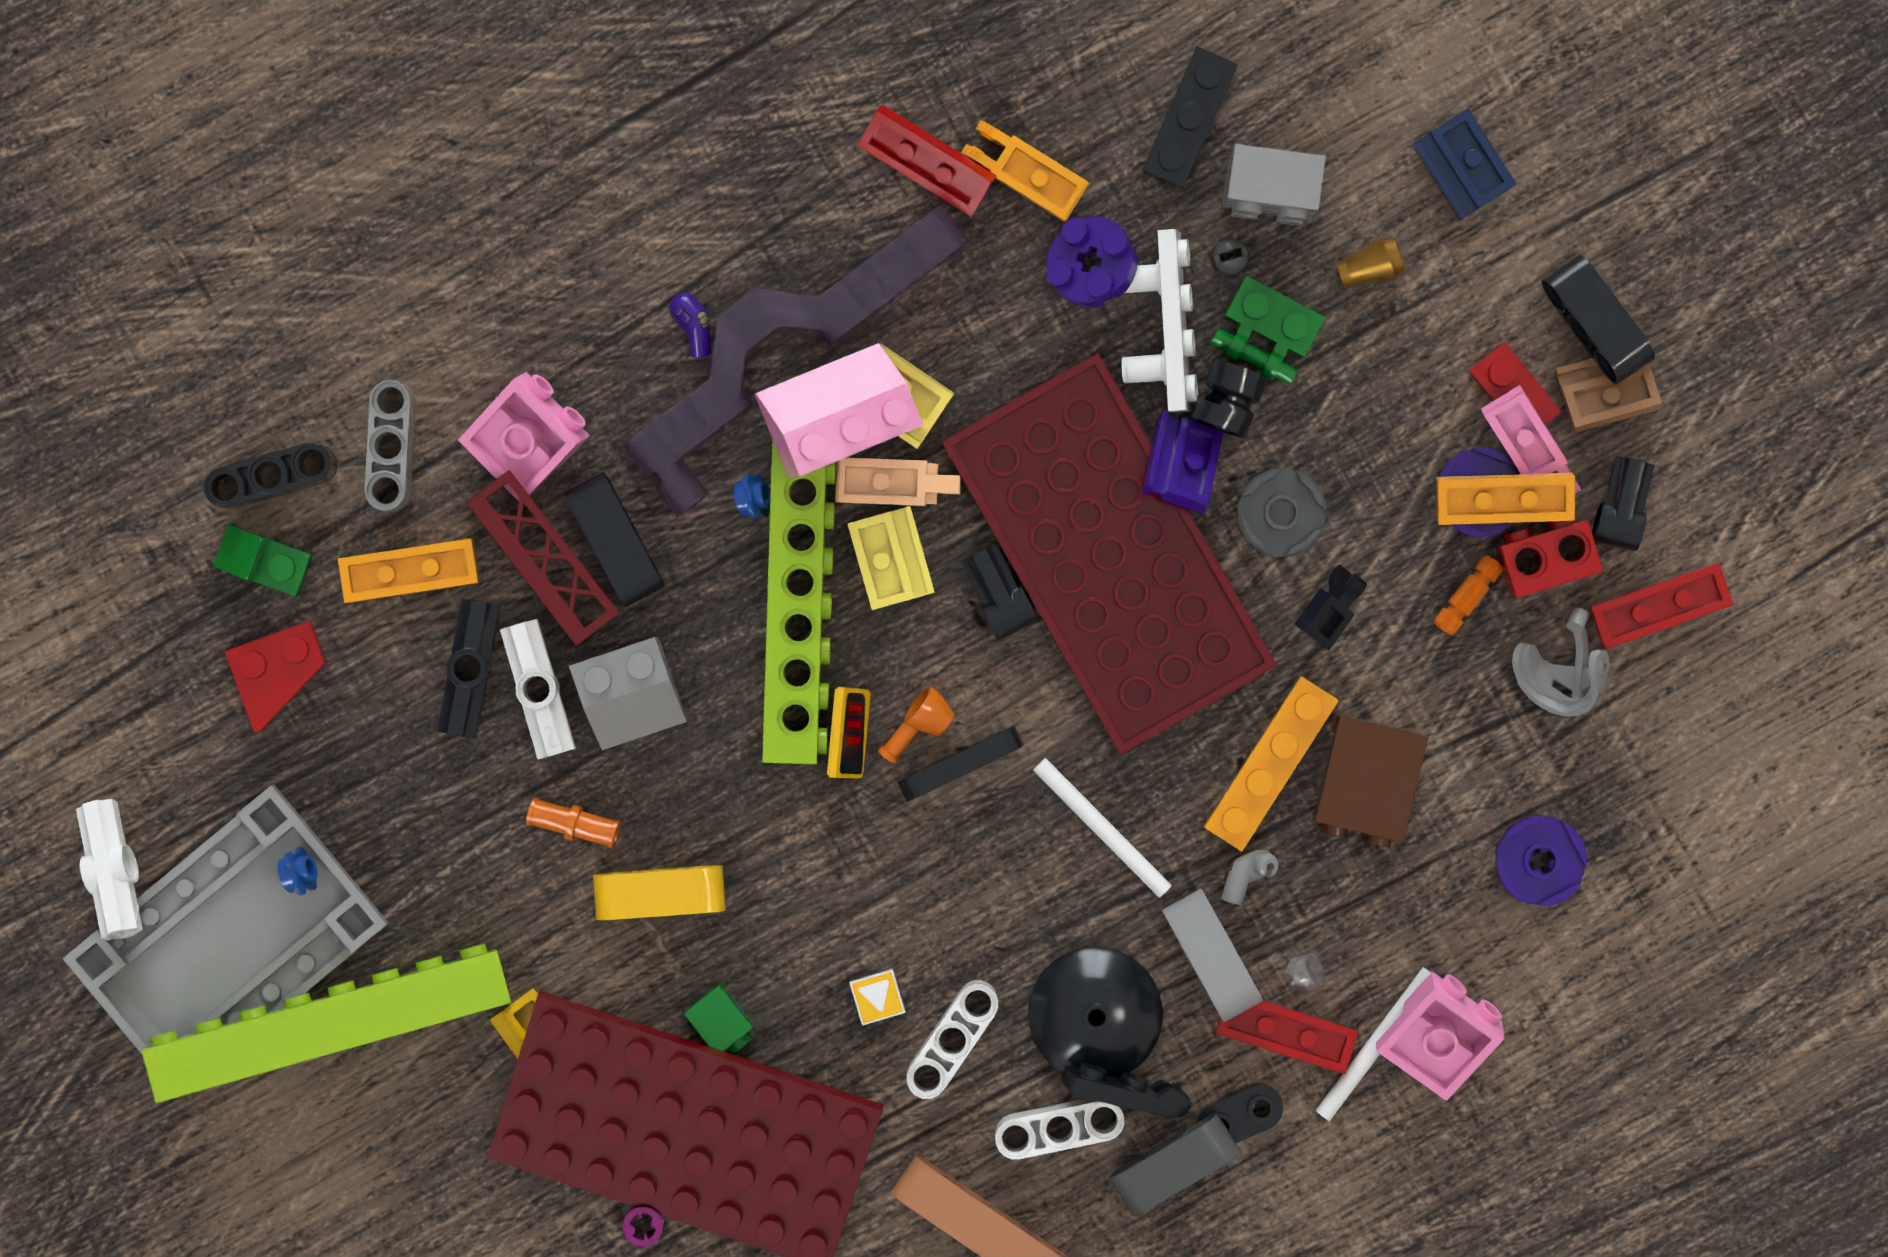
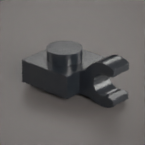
[1294,565,1367,651]

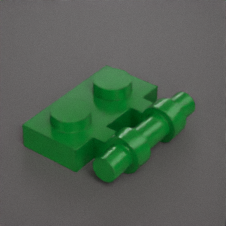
[1210,276,1326,385]

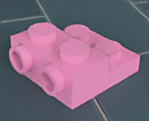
[458,372,590,501]
[1376,972,1505,1101]

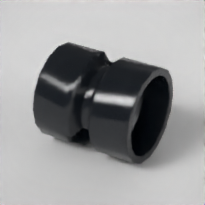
[1191,359,1268,439]

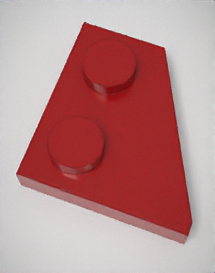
[225,621,327,733]

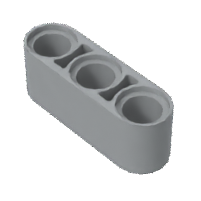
[364,380,416,512]
[1162,889,1263,1023]

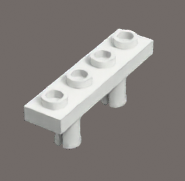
[1122,229,1198,413]

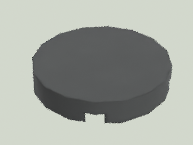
[1237,468,1327,557]

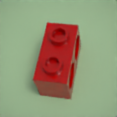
[1495,520,1604,598]

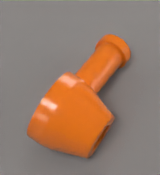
[878,686,955,764]

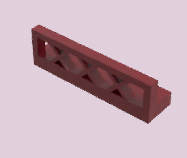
[466,470,620,648]

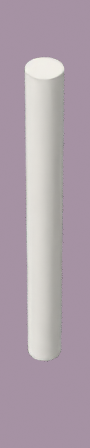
[1033,758,1172,898]
[1315,967,1431,1121]

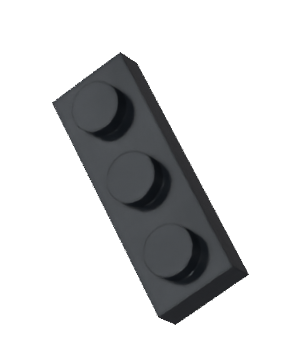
[1142,46,1238,189]

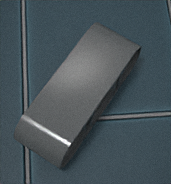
[1109,1113,1241,1216]

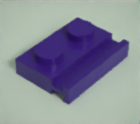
[1142,410,1224,514]

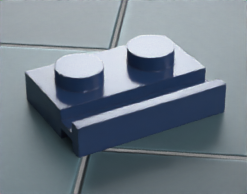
[1411,108,1516,221]

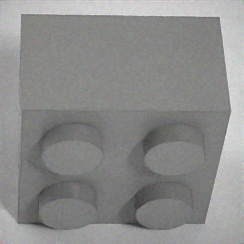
[1222,144,1326,225]

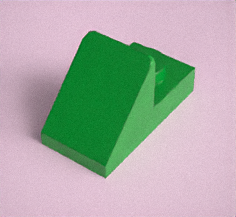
[213,524,313,597]

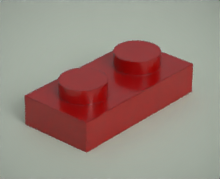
[1468,342,1561,425]

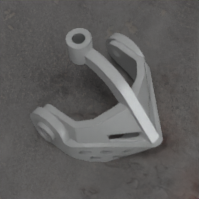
[1512,608,1610,716]

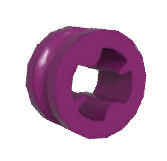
[623,1206,664,1247]

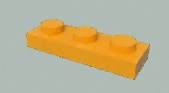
[1436,473,1575,525]
[338,538,480,603]

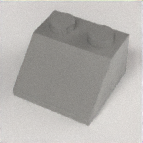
[569,637,687,750]

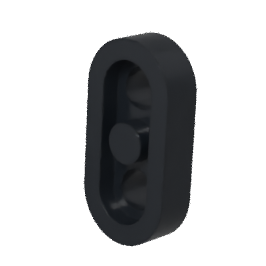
[1196,1083,1283,1143]

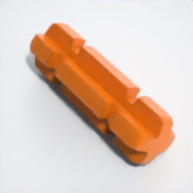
[1434,555,1503,635]

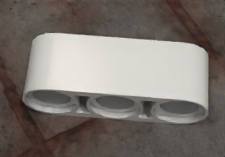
[907,980,998,1099]
[995,1099,1124,1159]

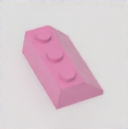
[755,343,923,478]

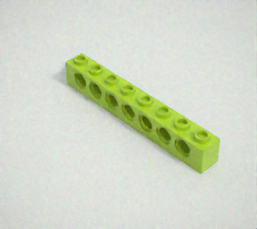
[762,439,836,764]

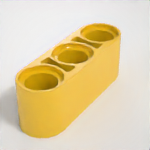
[593,865,726,920]

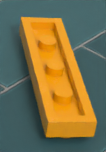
[1203,676,1339,852]

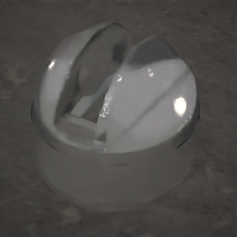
[1286,952,1325,991]

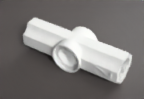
[500,619,576,759]
[76,799,143,940]

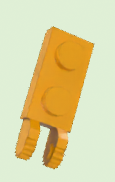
[961,121,1090,222]

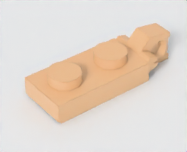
[835,458,961,506]

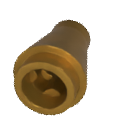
[1336,237,1406,288]

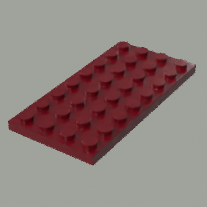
[941,353,1277,755]
[487,991,884,1257]

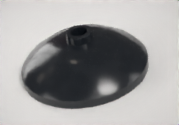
[1028,946,1163,1078]

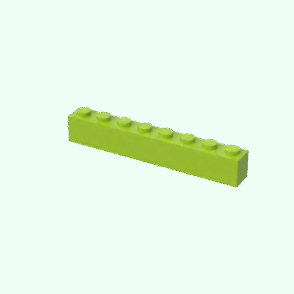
[141,943,511,1103]

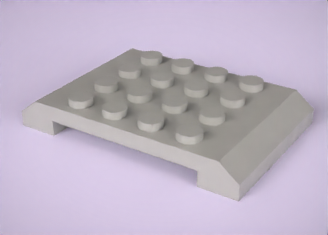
[62,785,389,1098]

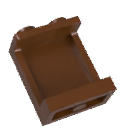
[1312,715,1428,848]

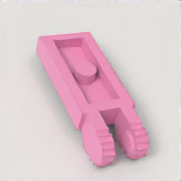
[1481,385,1581,494]

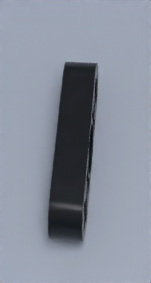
[897,725,1024,802]

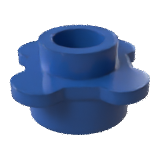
[734,474,771,519]
[277,847,318,896]

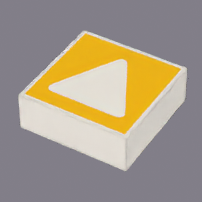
[849,969,906,1026]

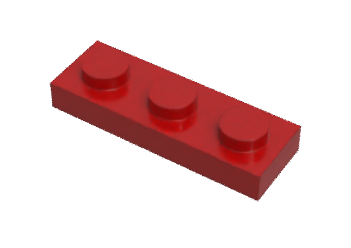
[857,105,996,217]
[1589,563,1734,650]
[1215,1000,1359,1074]

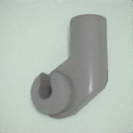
[1221,849,1279,906]

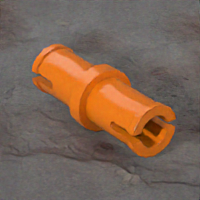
[526,797,621,849]

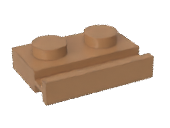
[1555,358,1662,433]

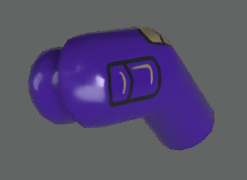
[669,292,712,358]

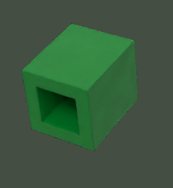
[684,982,755,1054]

